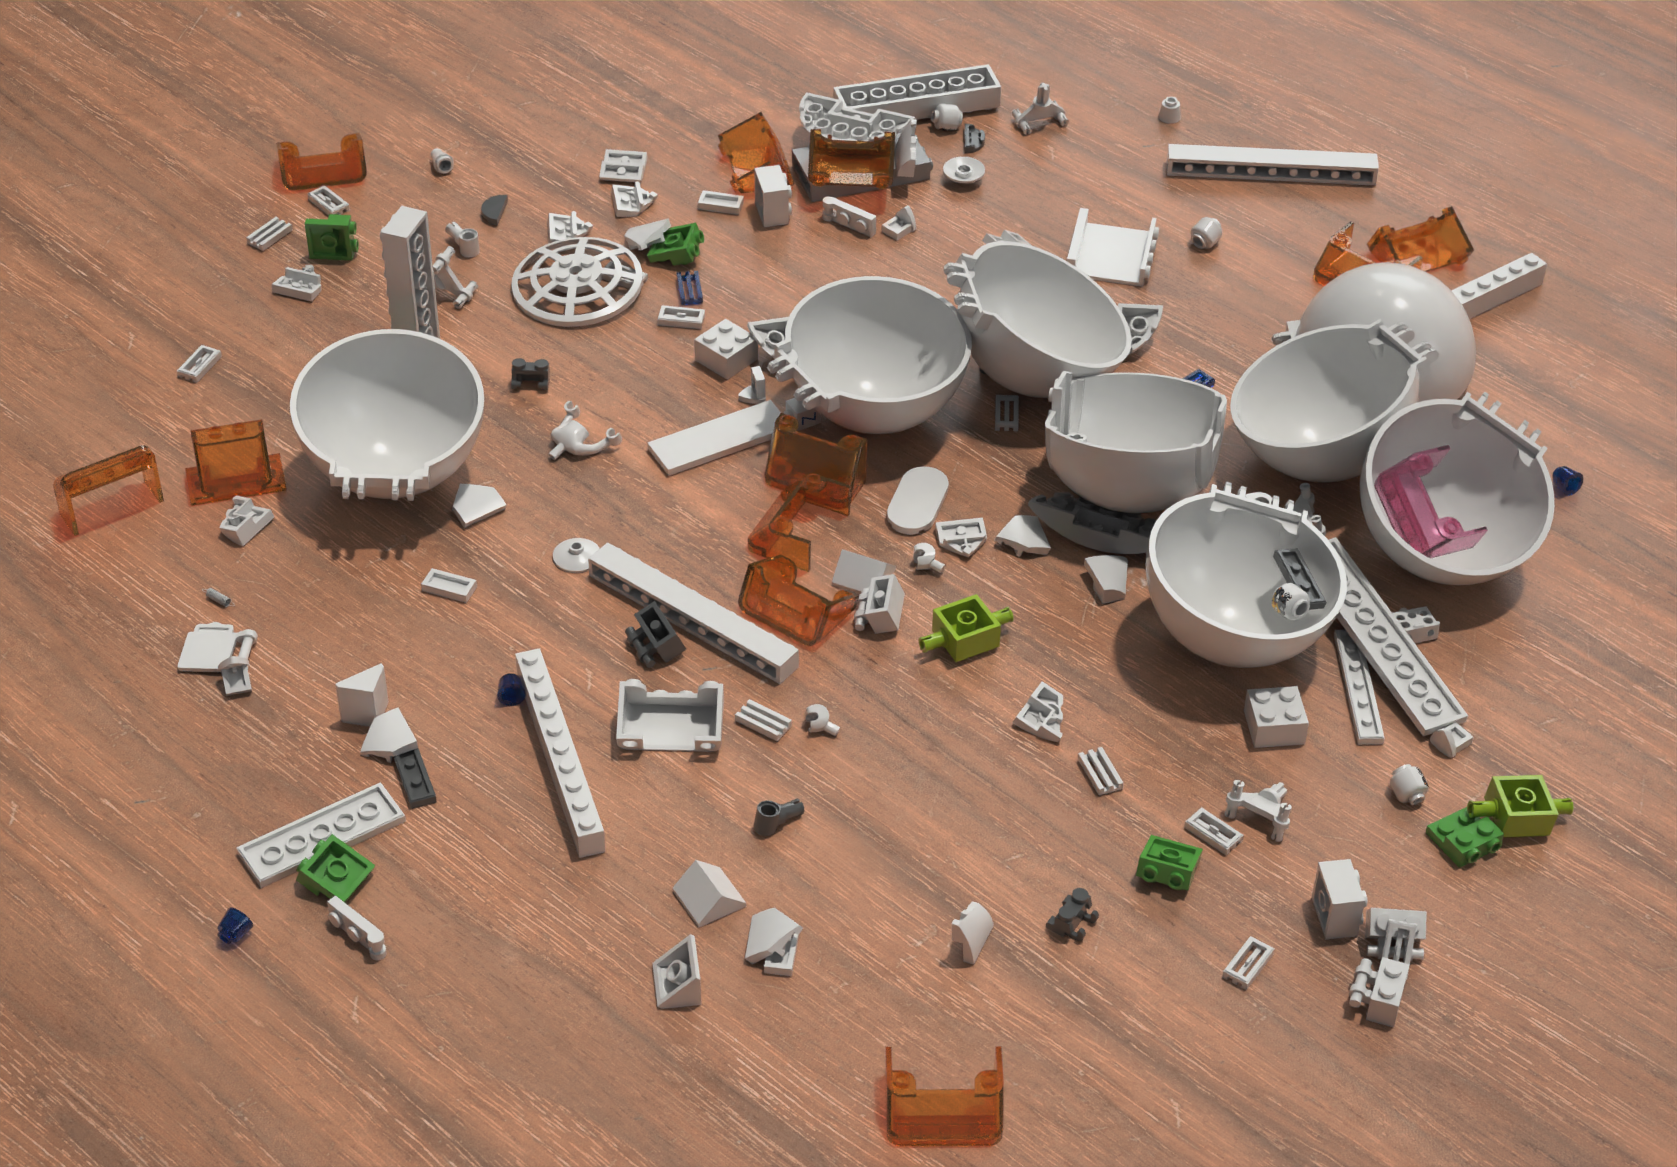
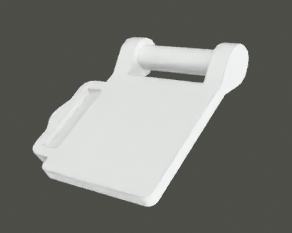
[177,622,258,672]

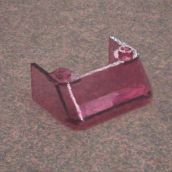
[1374,445,1488,559]

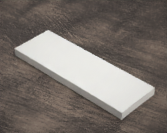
[647,400,792,476]
[236,782,406,888]

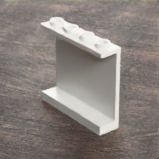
[1067,208,1159,287]

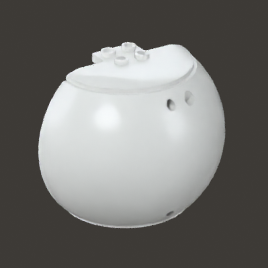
[1045,371,1227,513]

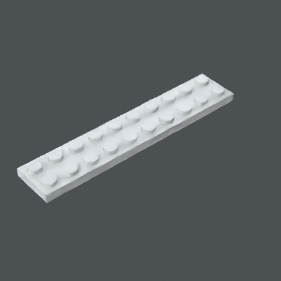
[1328,537,1468,736]

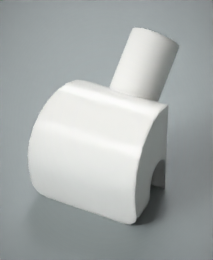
[913,543,946,573]
[805,704,840,736]

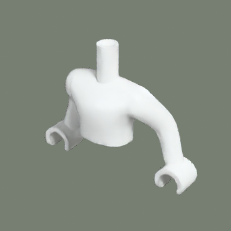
[548,401,622,460]

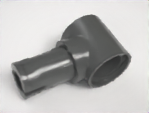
[754,798,805,836]

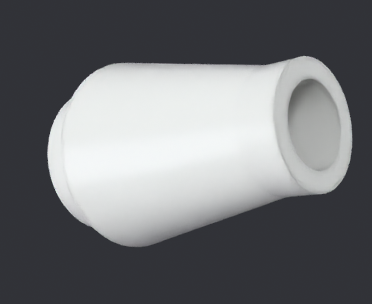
[430,148,454,174]

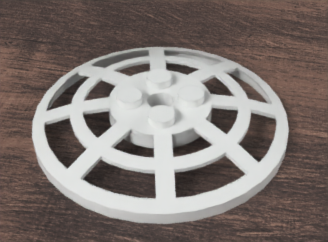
[511,237,643,327]

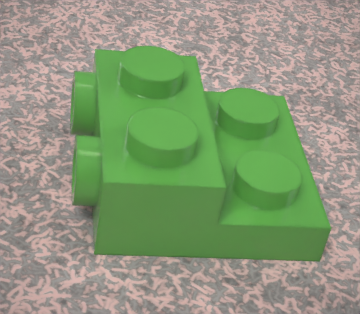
[305,214,359,261]
[647,223,704,266]
[1425,807,1504,868]
[296,834,375,903]
[1136,835,1203,890]

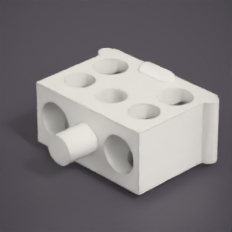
[1393,607,1440,643]

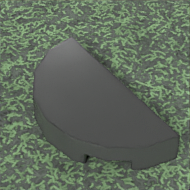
[964,123,985,153]
[481,195,508,226]

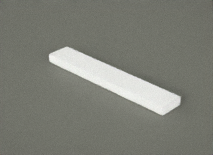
[1334,630,1385,745]

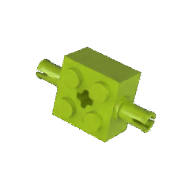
[918,594,1014,662]
[1467,775,1574,837]

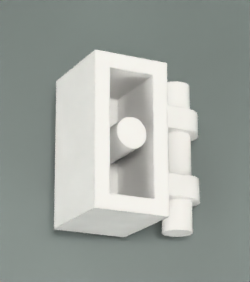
[854,574,905,634]
[1365,908,1427,962]
[1349,957,1410,1027]

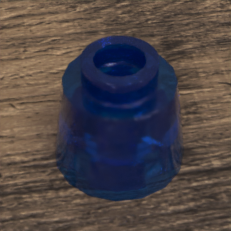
[1552,466,1584,496]
[497,673,526,706]
[217,907,254,944]

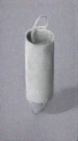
[202,588,235,607]

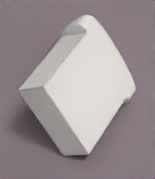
[882,205,916,241]
[738,366,766,404]
[218,656,252,696]
[1430,722,1473,758]

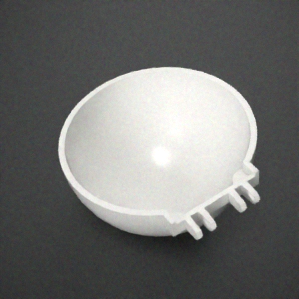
[943,241,1132,398]
[1271,262,1476,402]
[767,276,972,434]
[1230,319,1440,482]
[290,329,484,501]
[1360,392,1555,585]
[1146,482,1347,668]

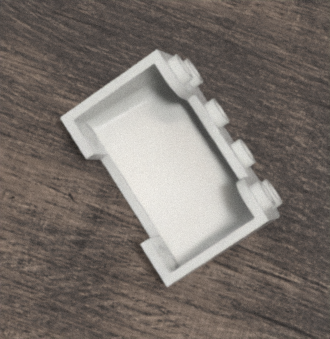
[616,679,724,752]

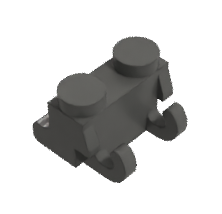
[511,358,550,390]
[1045,888,1099,941]

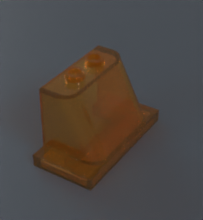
[185,419,287,506]

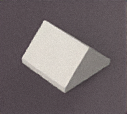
[832,549,896,595]
[335,663,389,727]
[672,860,746,928]
[652,934,701,1009]

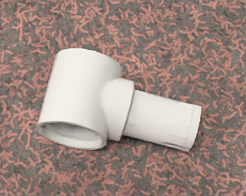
[445,222,479,258]

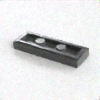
[1273,548,1327,610]
[392,748,437,809]

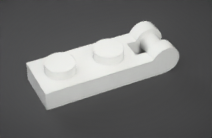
[822,197,876,237]
[327,895,387,960]

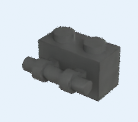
[625,601,686,668]

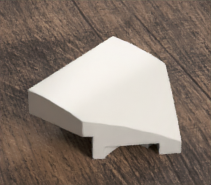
[611,182,658,217]
[547,211,593,244]
[624,218,671,250]
[272,265,322,301]
[452,484,507,528]
[995,515,1051,557]
[935,518,987,557]
[360,708,418,763]
[745,908,803,964]

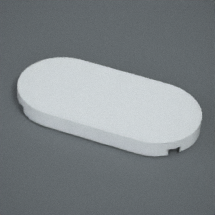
[887,467,949,535]

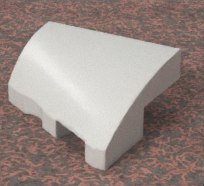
[896,119,916,177]
[219,495,274,546]
[1084,555,1128,604]
[1013,681,1063,742]
[952,901,994,965]

